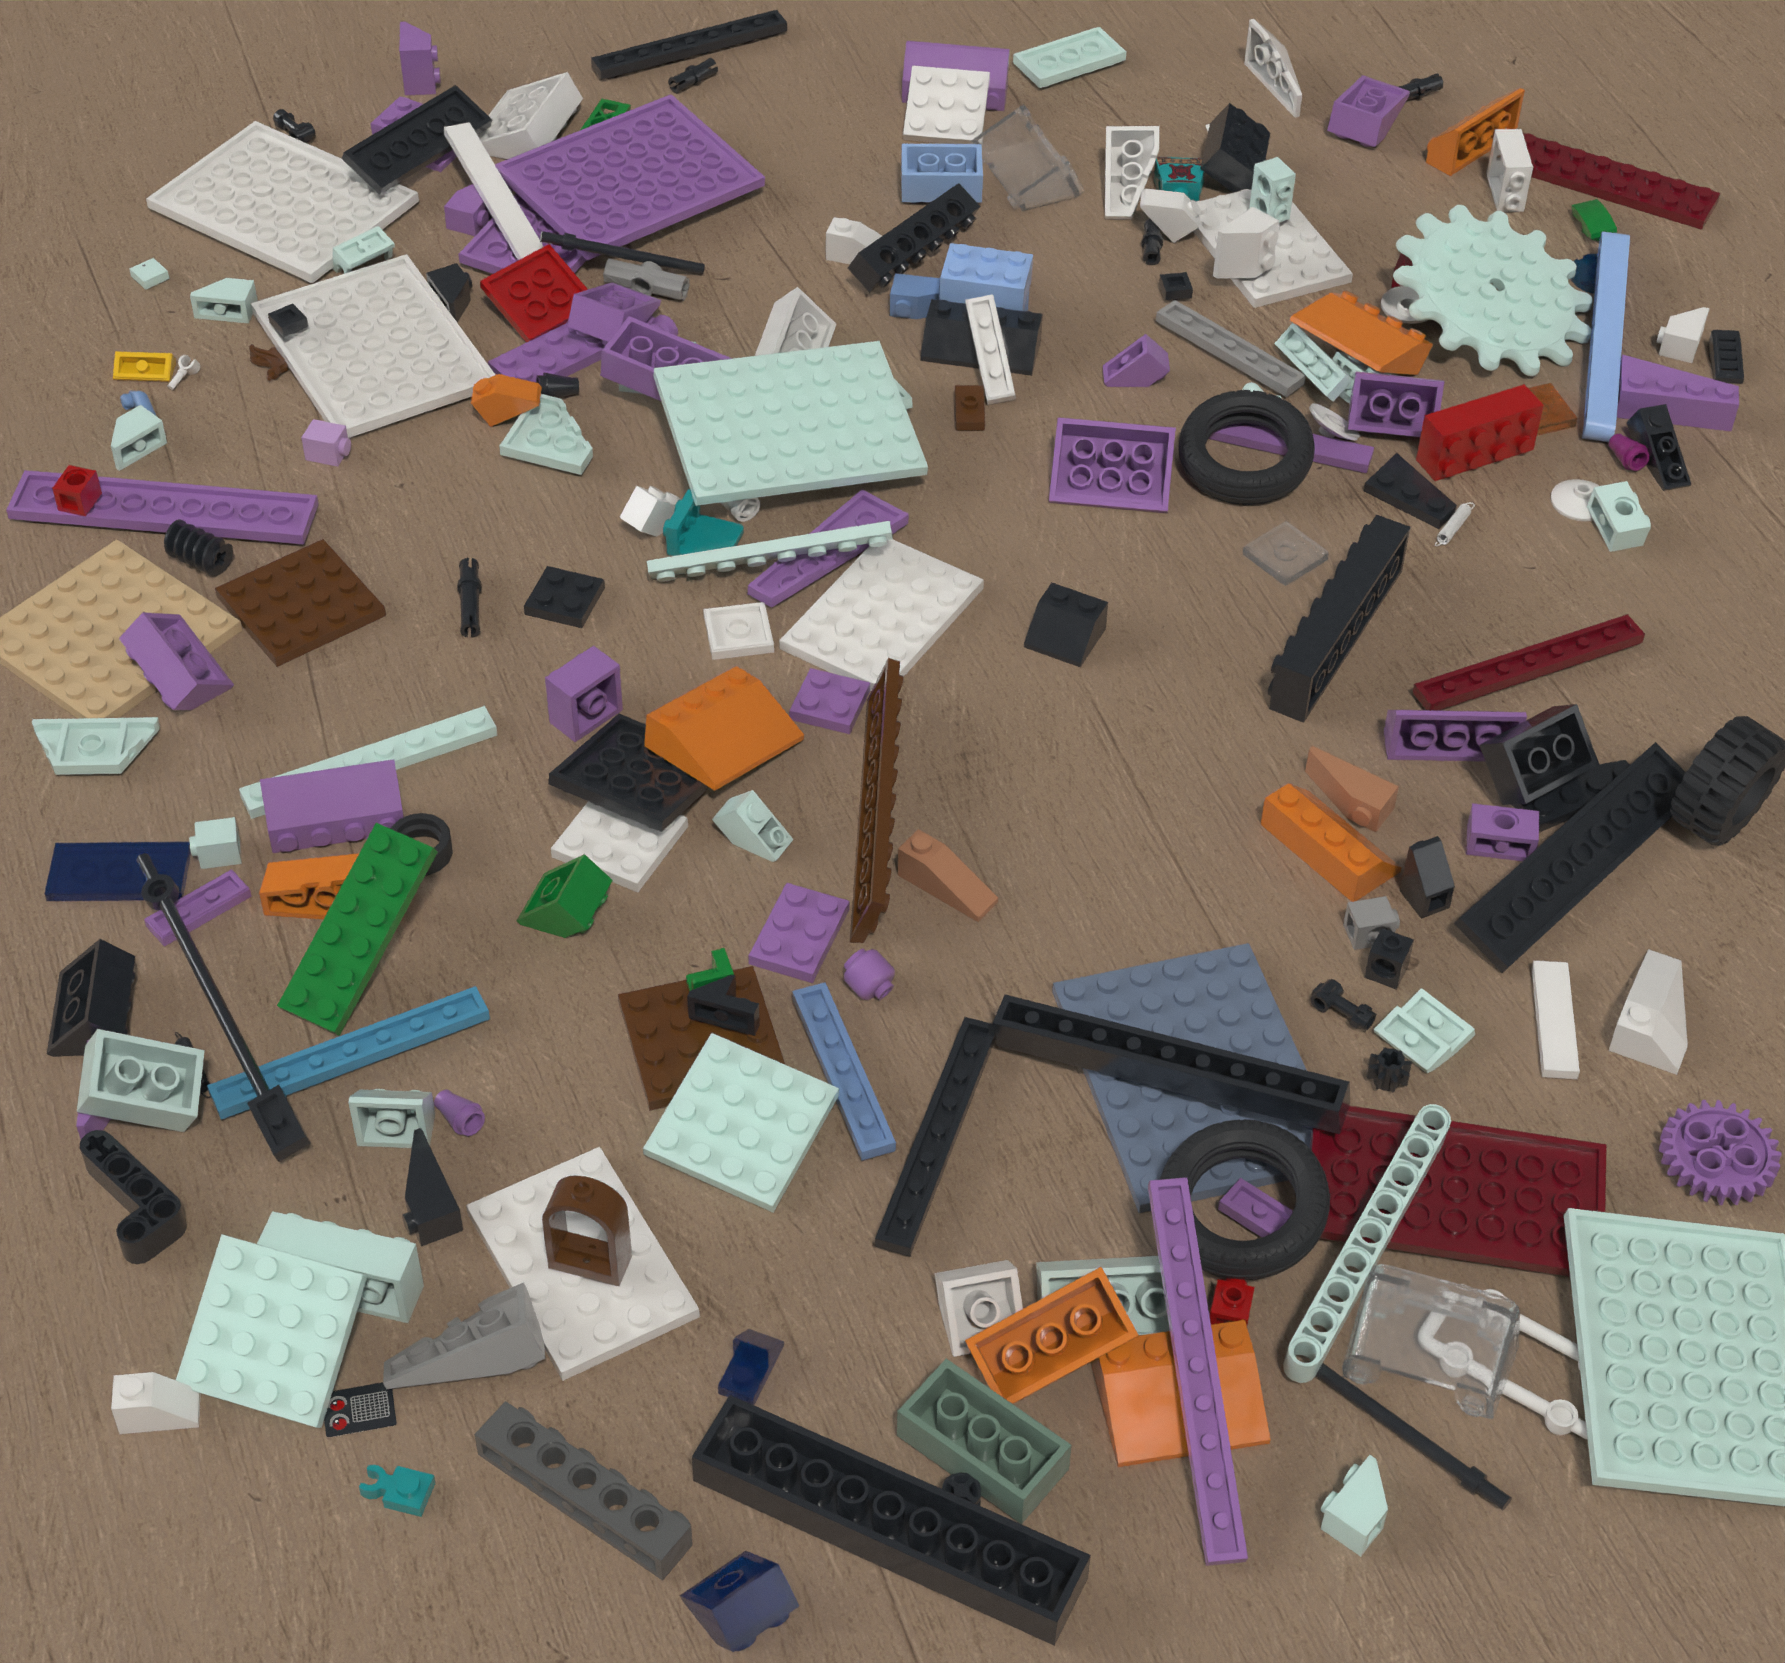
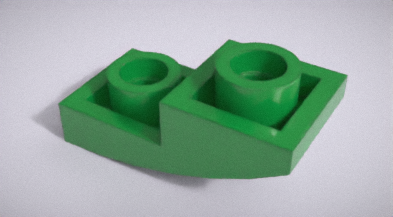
[1571,199,1617,241]

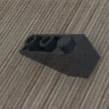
[1626,404,1692,491]

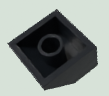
[1024,582,1108,668]

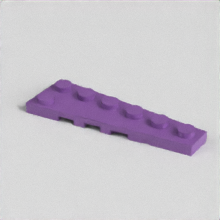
[748,490,909,608]

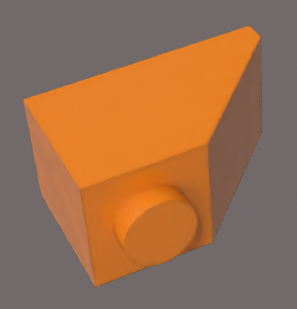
[471,374,542,427]

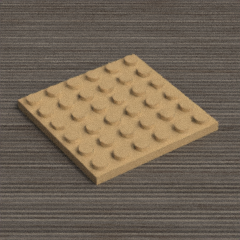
[0,539,242,719]

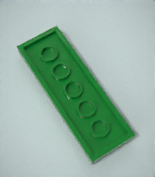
[277,823,438,1036]

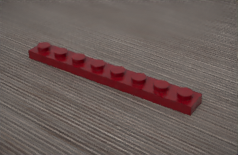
[1412,614,1645,710]

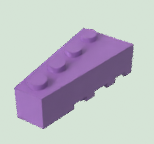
[1617,354,1739,431]

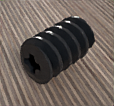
[164,519,233,576]

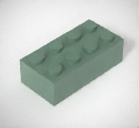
[897,1358,1072,1524]

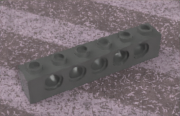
[474,1401,693,1581]

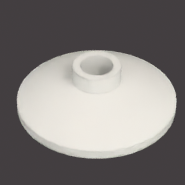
[1381,286,1429,324]
[1309,403,1360,441]
[1551,479,1599,522]

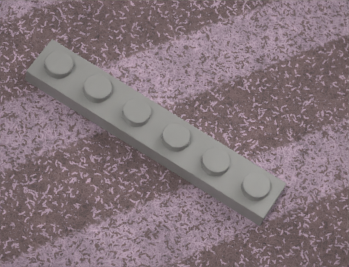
[1156,300,1306,397]

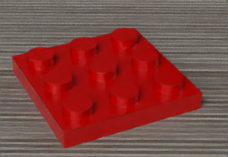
[480,244,588,342]

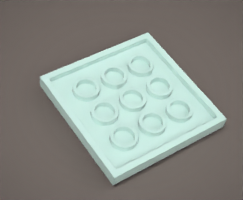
[643,1033,839,1213]
[176,1234,367,1428]

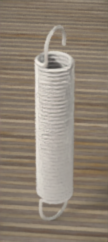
[1435,502,1475,546]

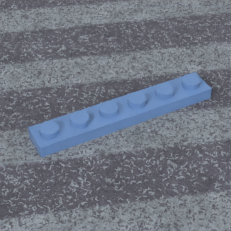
[792,982,896,1161]

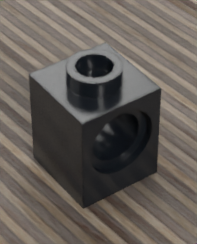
[1364,928,1414,990]

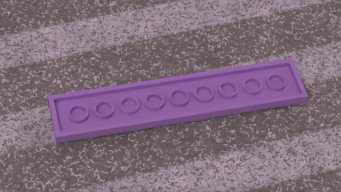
[6,470,318,544]

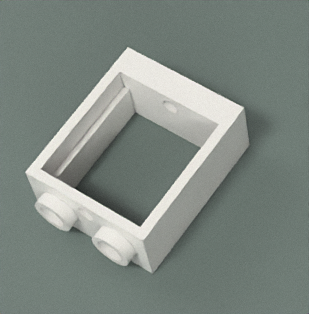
[1486,129,1533,212]

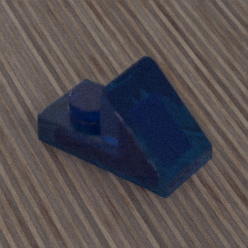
[718,1329,784,1405]

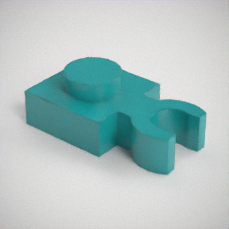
[359,1465,436,1517]

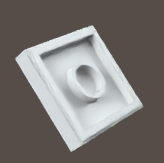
[703,602,774,660]

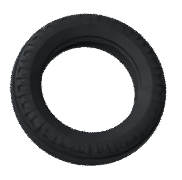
[1178,390,1315,505]
[1160,1119,1330,1280]

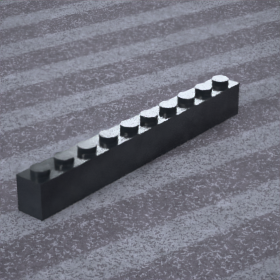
[993,994,1350,1134]

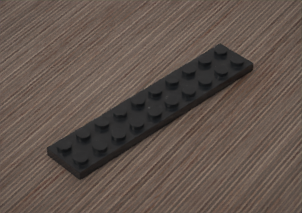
[1454,742,1686,973]

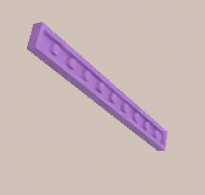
[1148,1178,1248,1566]

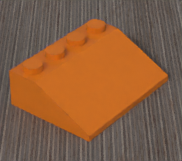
[1289,291,1433,375]
[644,666,804,791]
[1092,1320,1271,1467]

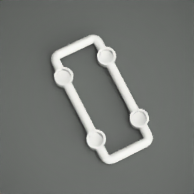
[1418,1284,1588,1440]

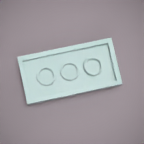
[1013,27,1126,88]

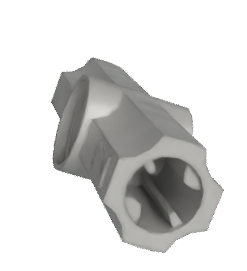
[603,258,690,301]

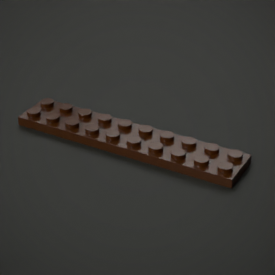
[850,658,903,943]

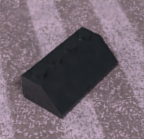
[920,299,1043,376]

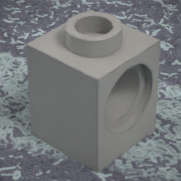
[1343,896,1400,950]

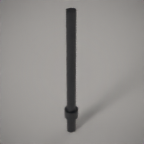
[540,231,705,275]
[1316,1363,1512,1511]

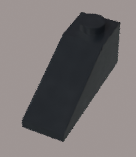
[402,1128,463,1247]

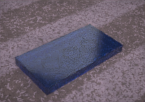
[44,842,191,901]

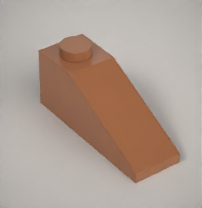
[1305,746,1399,832]
[897,829,998,922]

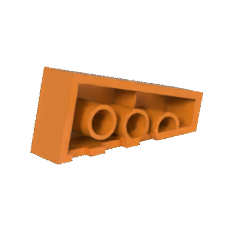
[259,853,359,920]

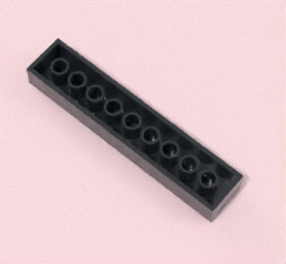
[692,1395,1091,1646]

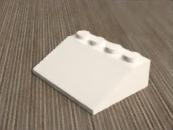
[477,72,583,159]

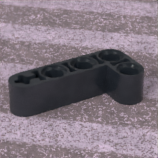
[79,1130,187,1264]

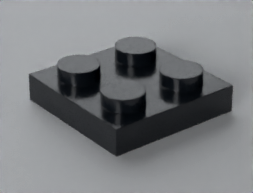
[524,566,605,628]

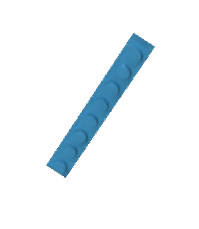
[207,986,490,1120]

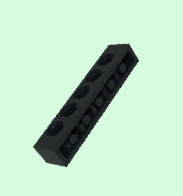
[848,183,981,292]

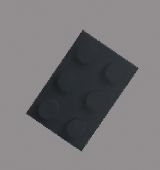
[1200,103,1271,193]
[1480,704,1599,805]

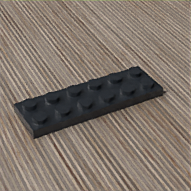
[342,85,492,195]

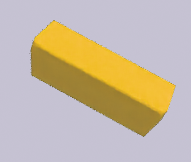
[113,351,176,382]

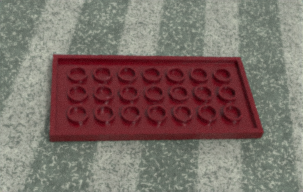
[1310,1106,1607,1277]

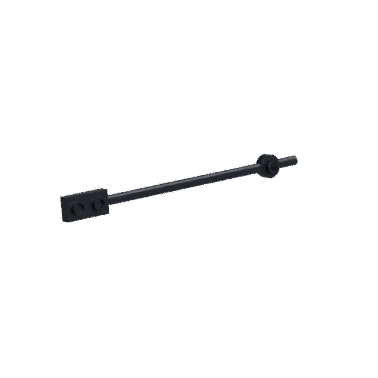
[136,853,311,1162]

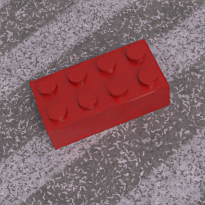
[1416,384,1544,481]

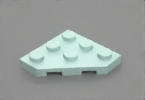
[499,394,593,475]

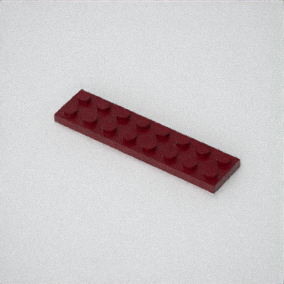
[1523,133,1721,230]

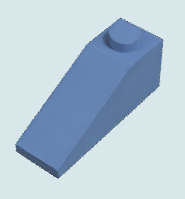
[890,273,940,319]

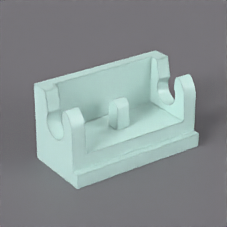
[332,226,395,274]

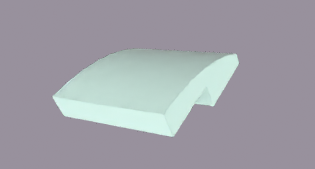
[1374,988,1475,1074]

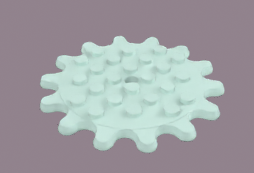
[1393,205,1593,376]

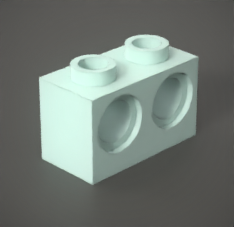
[1249,157,1296,222]

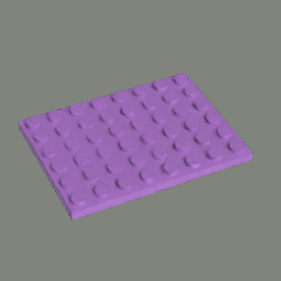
[495,94,765,260]

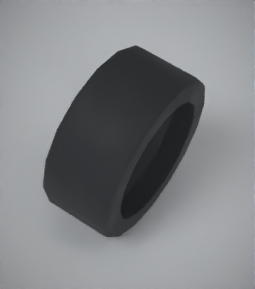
[390,813,453,876]

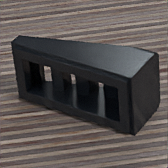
[1707,330,1744,384]

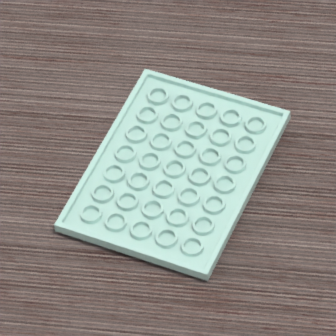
[653,341,928,506]
[1564,1208,1785,1506]

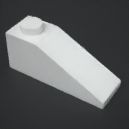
[826,217,906,274]

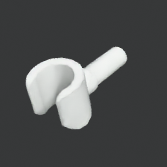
[167,355,200,390]

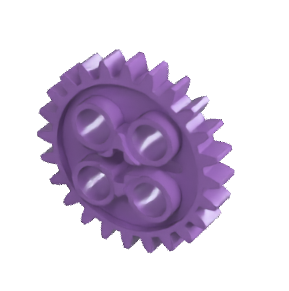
[1659,1100,1781,1205]

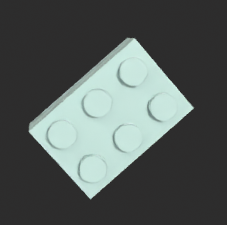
[77,1029,205,1132]

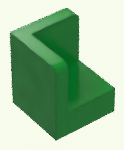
[686,948,734,991]

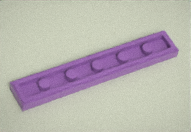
[1208,423,1374,473]

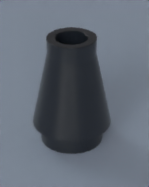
[536,372,579,398]

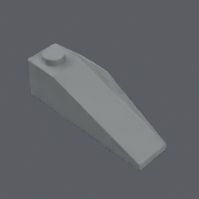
[383,1282,545,1389]

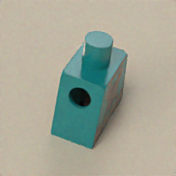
[1153,157,1205,202]

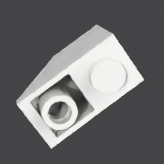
[620,486,682,537]

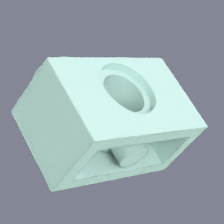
[1587,481,1651,552]

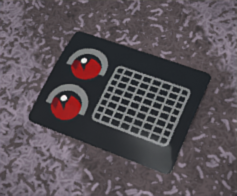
[324,1382,397,1438]

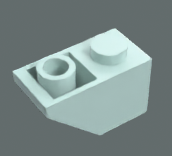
[712,790,794,862]
[1321,1455,1388,1557]

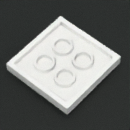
[903,66,990,144]
[551,801,688,892]

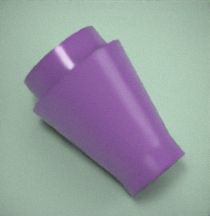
[434,1089,485,1136]

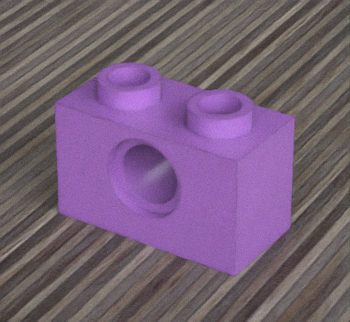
[1466,803,1539,861]

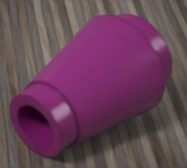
[1609,433,1649,471]

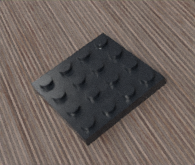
[548,714,709,832]

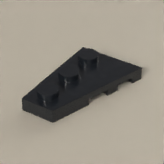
[1364,453,1457,529]

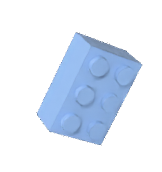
[901,144,983,203]
[939,243,1033,311]

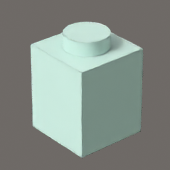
[189,817,242,869]

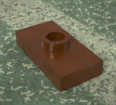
[955,385,985,431]

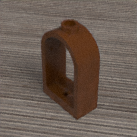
[542,1175,632,1286]

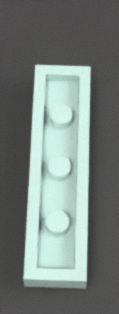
[1274,323,1353,402]

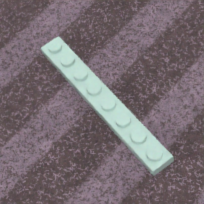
[647,521,893,582]
[239,706,497,819]

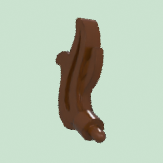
[249,344,289,381]

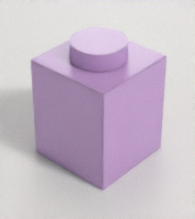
[301,419,351,467]

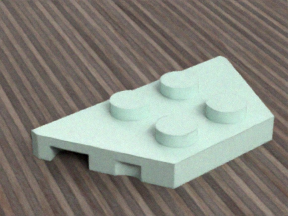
[32,717,160,775]

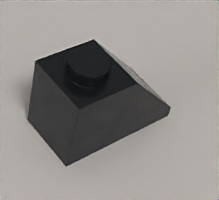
[426,263,472,323]

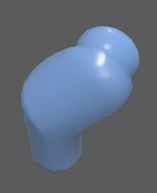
[120,390,156,416]

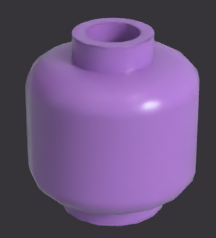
[844,948,895,1000]

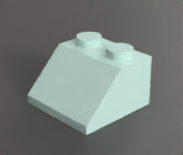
[348,1089,435,1148]

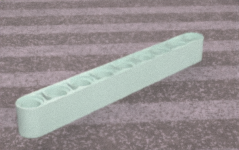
[1283,1104,1451,1383]

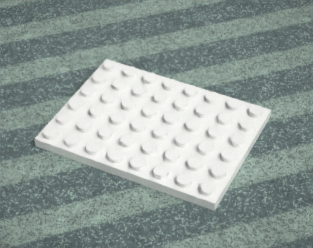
[146,121,419,283]
[251,254,495,438]

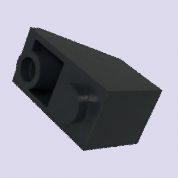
[1400,836,1455,919]

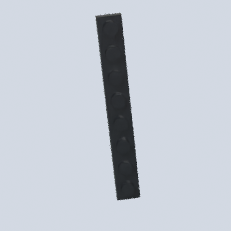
[591,10,787,80]
[875,1017,996,1257]

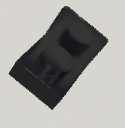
[687,975,760,1036]

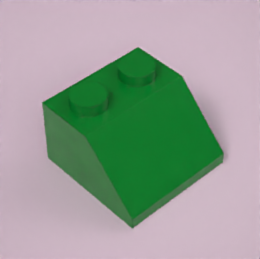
[516,854,613,938]

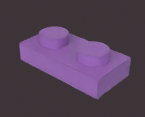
[1218,1178,1293,1237]

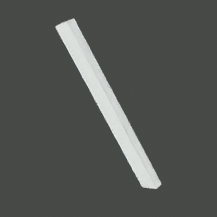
[444,122,544,260]

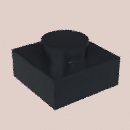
[1159,272,1193,300]
[268,303,308,337]

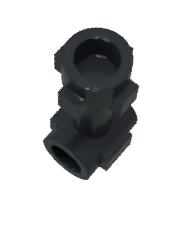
[273,109,316,143]
[1311,979,1377,1031]

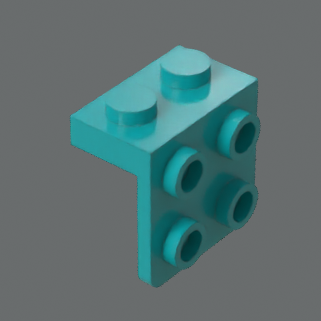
[663,489,744,556]

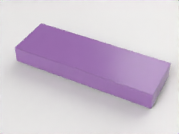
[144,869,252,947]

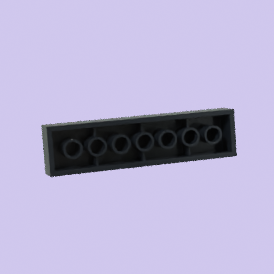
[1267,514,1411,723]

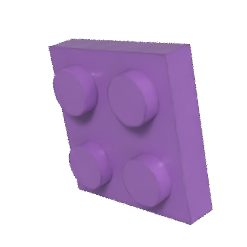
[789,668,870,734]

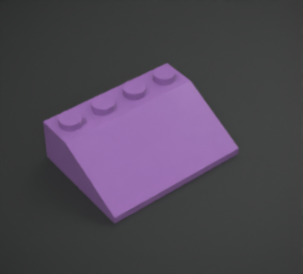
[1049,418,1176,513]

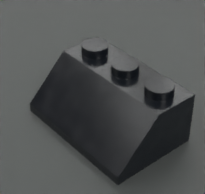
[47,939,135,1057]

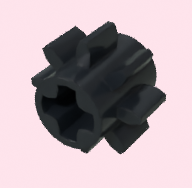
[1366,1047,1412,1093]

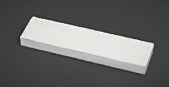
[965,294,1016,405]
[1531,961,1580,1079]

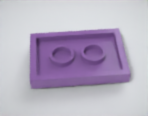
[748,883,849,983]

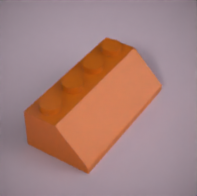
[1426,88,1525,176]
[1261,783,1402,902]
[965,1267,1139,1404]

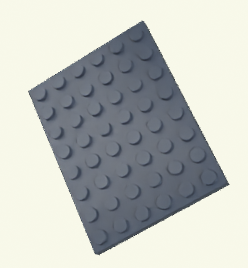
[1052,943,1312,1213]

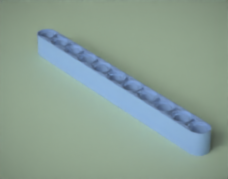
[1582,231,1630,442]

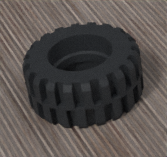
[1670,716,1785,846]

